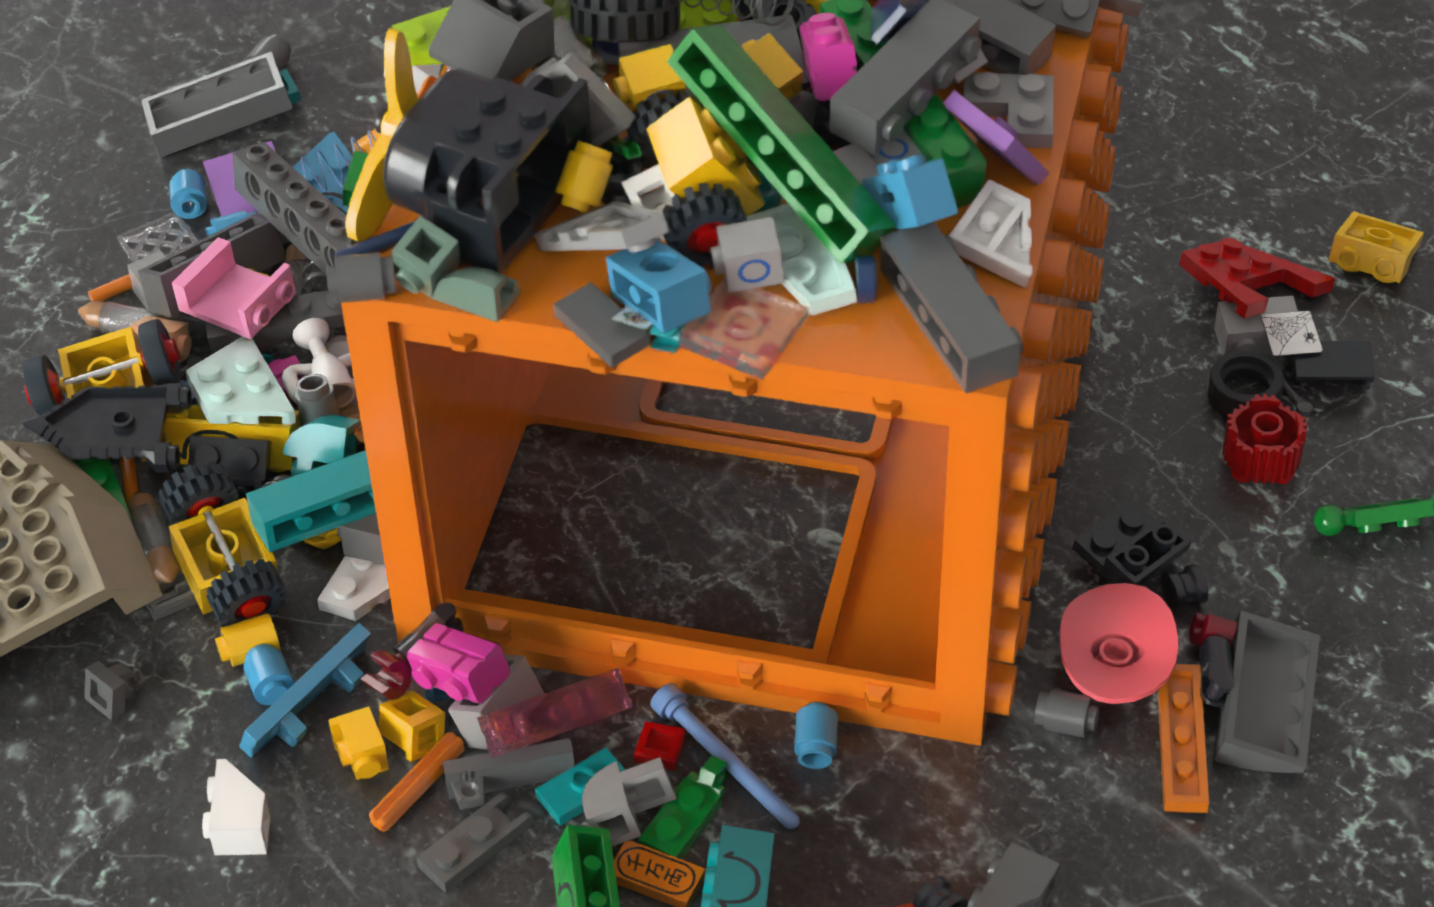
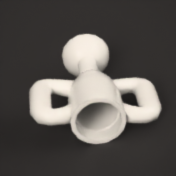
[282,318,356,408]

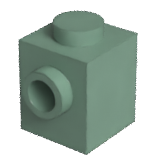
[392,216,460,299]

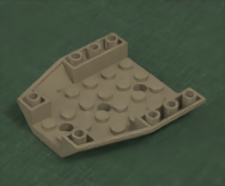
[0,440,163,657]

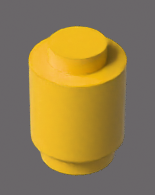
[555,141,613,213]

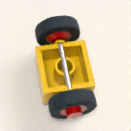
[23,319,181,414]

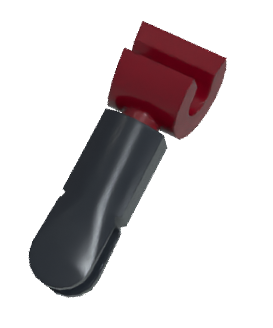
[361,602,464,700]
[1189,612,1237,707]

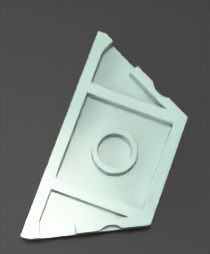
[186,336,296,425]

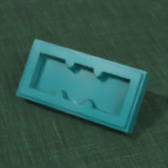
[535,747,625,826]

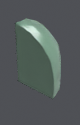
[432,267,521,322]

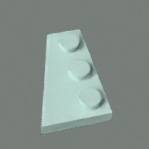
[746,204,858,316]

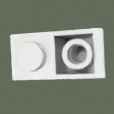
[203,759,271,855]

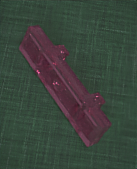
[477,668,633,759]

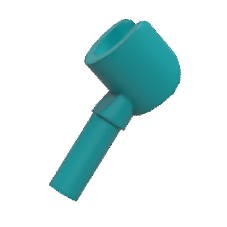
[650,318,698,353]

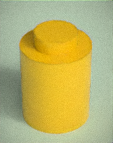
[215,613,281,667]

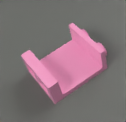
[172,237,297,339]

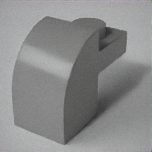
[582,757,676,846]

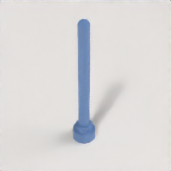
[650,683,800,829]

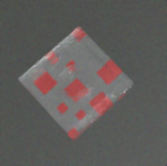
[678,277,809,380]

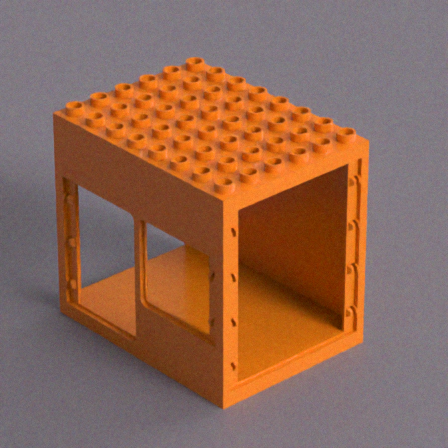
[341,0,1129,746]

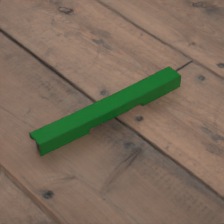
[602,134,642,159]

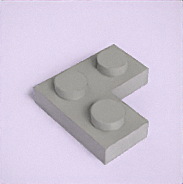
[964,72,1054,148]

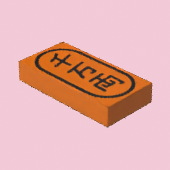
[614,840,706,907]

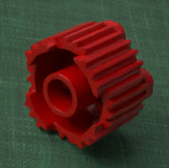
[1222,394,1307,484]

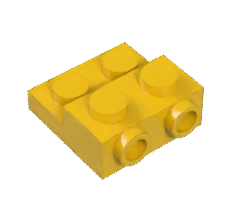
[1328,211,1424,283]

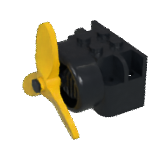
[346,28,592,274]

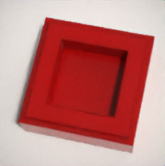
[634,721,686,771]

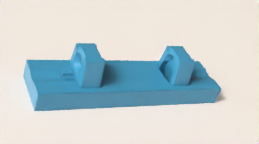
[239,623,371,758]

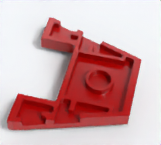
[1179,238,1336,319]

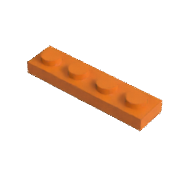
[1157,664,1209,813]

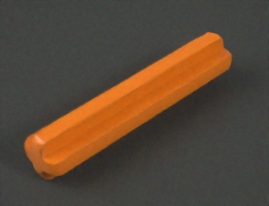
[369,732,465,832]

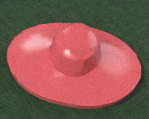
[1059,583,1178,704]

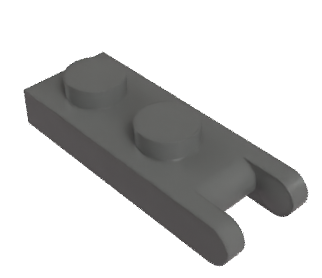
[416,792,534,893]

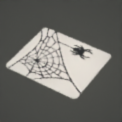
[1262,311,1322,356]

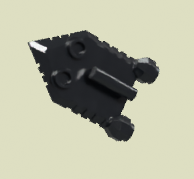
[23,383,192,473]

